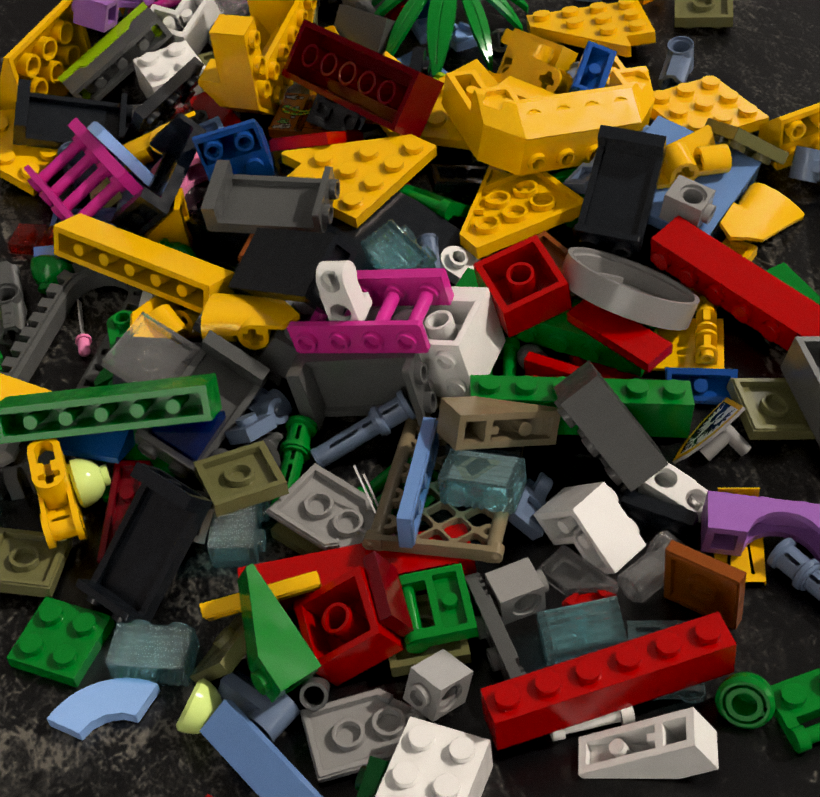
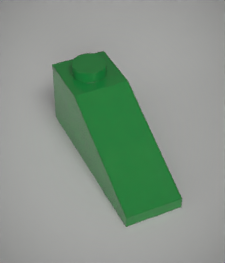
[237,563,322,703]

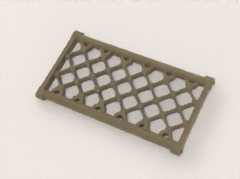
[362,397,525,563]

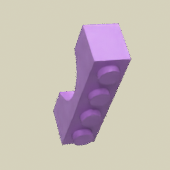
[71,0,155,33]
[701,491,820,562]

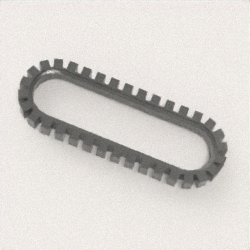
[0,263,143,500]

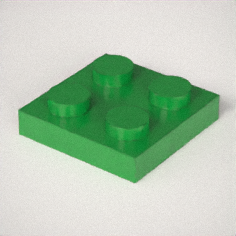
[6,596,115,688]

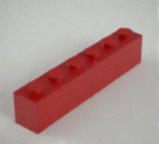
[650,215,820,351]
[237,523,476,619]
[480,611,737,751]

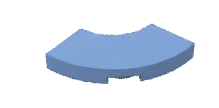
[411,18,478,52]
[86,121,154,187]
[46,678,161,741]

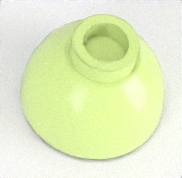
[67,458,111,508]
[176,678,222,734]

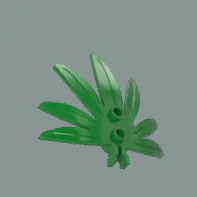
[371,0,529,78]

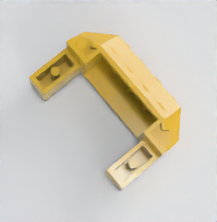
[198,0,317,116]
[441,56,655,176]

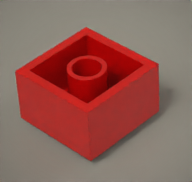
[473,234,572,338]
[293,566,404,686]

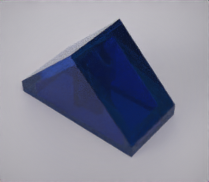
[151,411,226,462]

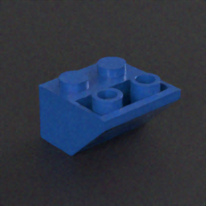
[192,118,275,182]

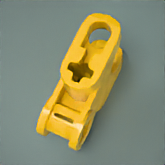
[488,28,573,94]
[27,438,87,549]

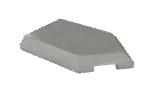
[266,463,375,550]
[299,688,427,784]

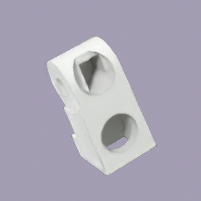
[316,260,373,321]
[638,462,708,523]

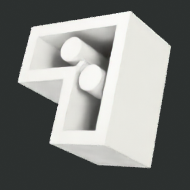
[150,0,221,55]
[533,482,646,575]

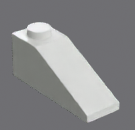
[578,707,719,779]

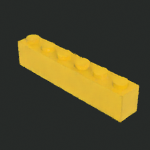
[53,213,235,314]

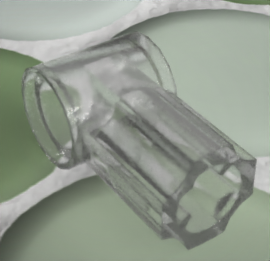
[618,530,687,604]

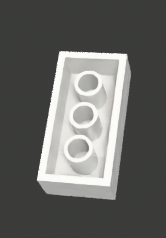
[375,716,493,797]

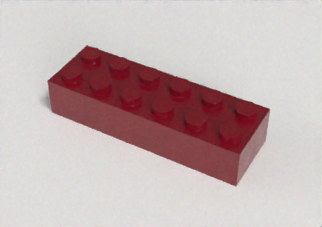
[281,19,444,138]

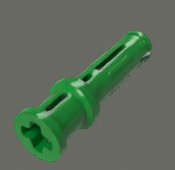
[269,415,318,507]

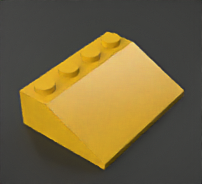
[0,0,91,110]

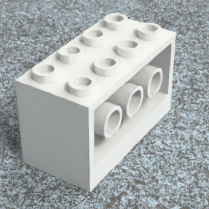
[343,286,506,397]

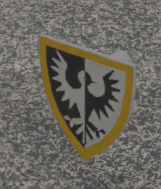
[672,397,752,464]

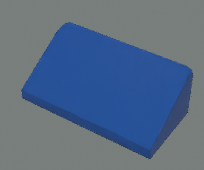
[568,40,617,93]
[665,367,738,405]
[53,429,135,464]

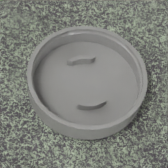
[560,247,700,331]

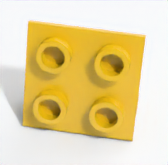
[652,304,725,371]

